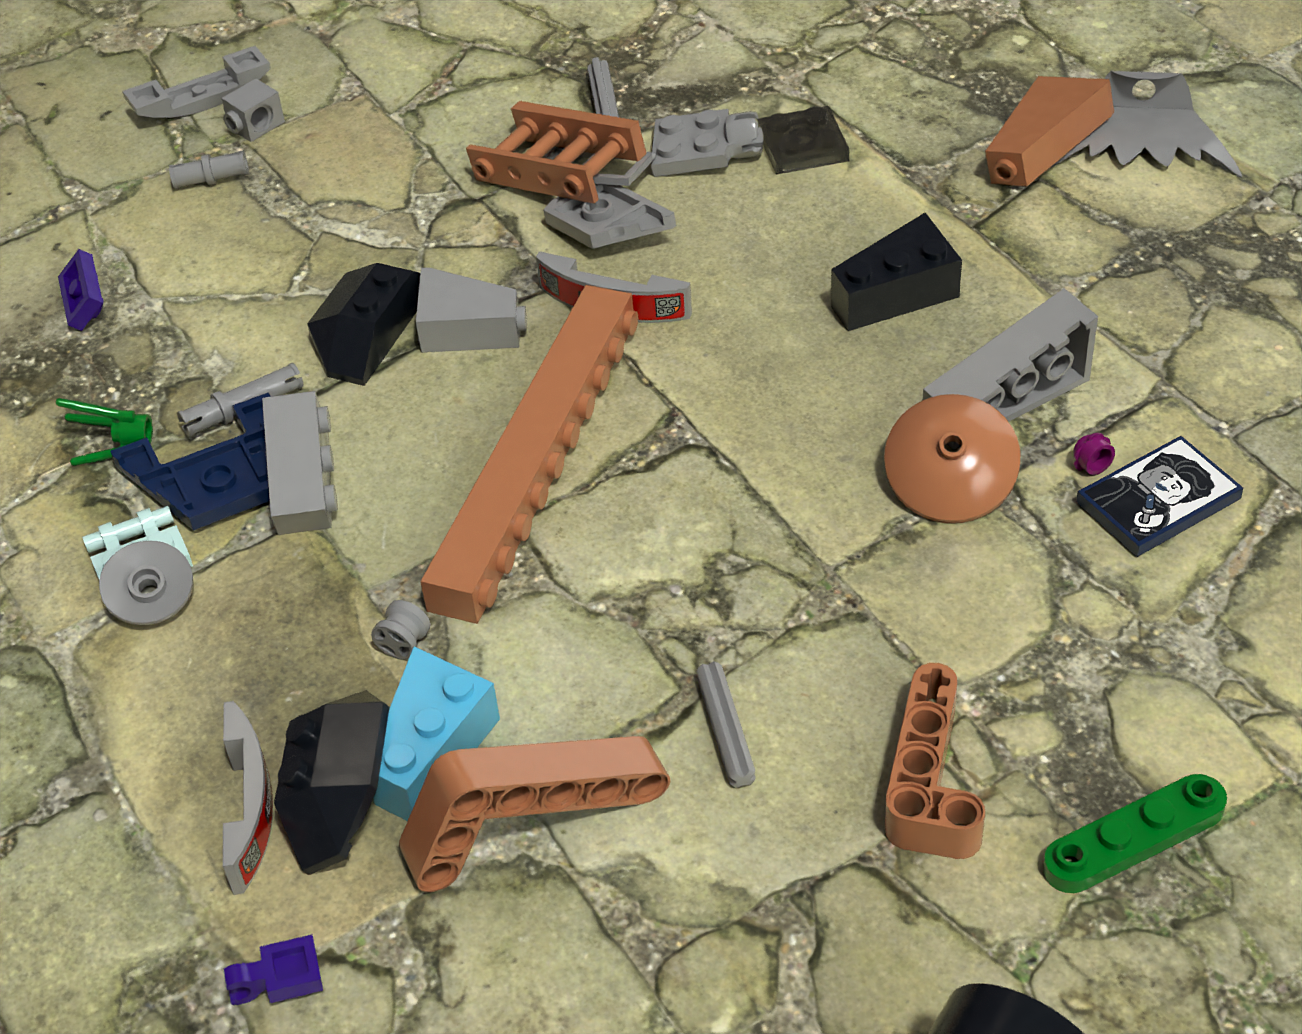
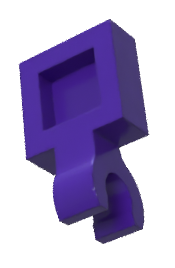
[224,934,324,1005]

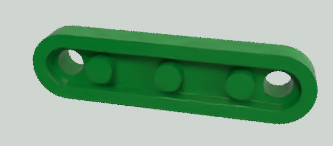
[1043,774,1227,893]

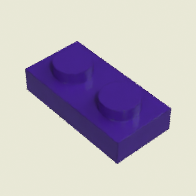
[58,249,103,331]

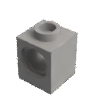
[221,78,285,142]

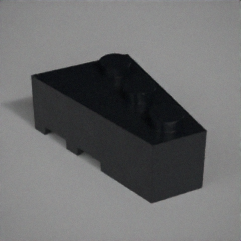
[831,212,962,331]

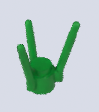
[55,398,153,466]

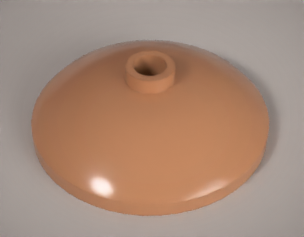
[884,394,1020,523]

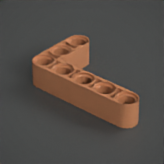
[399,736,671,892]

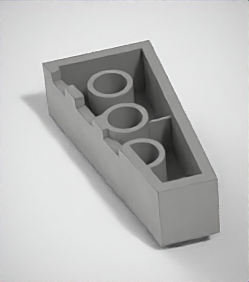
[923,288,1098,450]

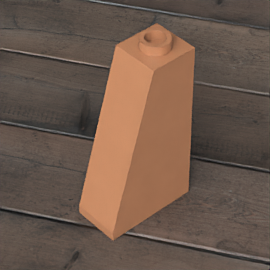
[985,76,1114,186]

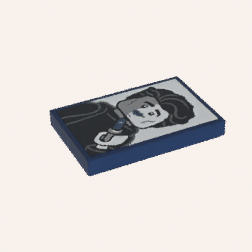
[1076,436,1243,557]

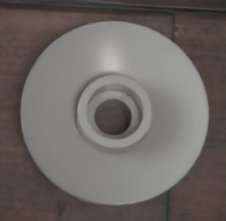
[99,541,193,625]

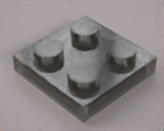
[757,106,850,175]

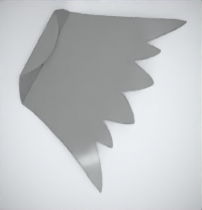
[1049,71,1242,177]

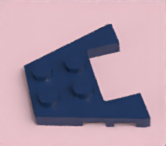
[110,393,271,530]

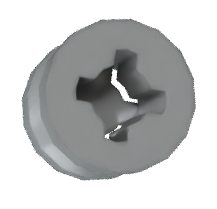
[371,600,431,660]

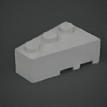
[262,391,338,535]

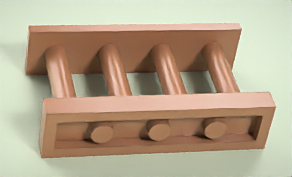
[466,101,647,204]

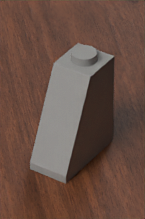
[416,268,527,353]

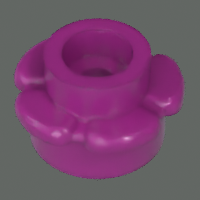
[1073,433,1115,475]

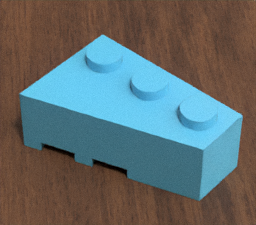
[373,646,500,821]

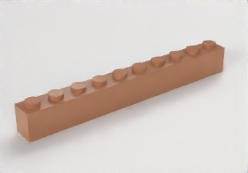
[420,285,638,624]

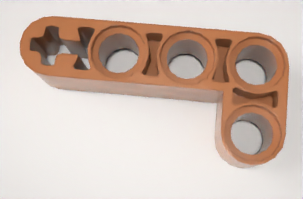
[885,663,985,859]

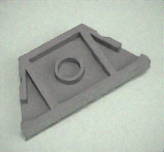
[543,184,676,249]

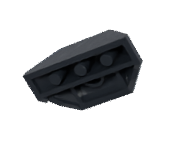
[307,263,420,386]
[274,690,390,875]

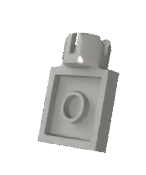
[651,109,763,177]

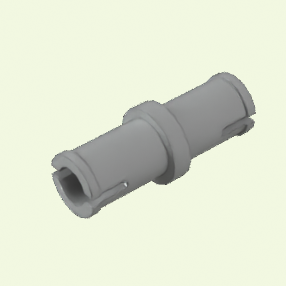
[169,150,249,189]

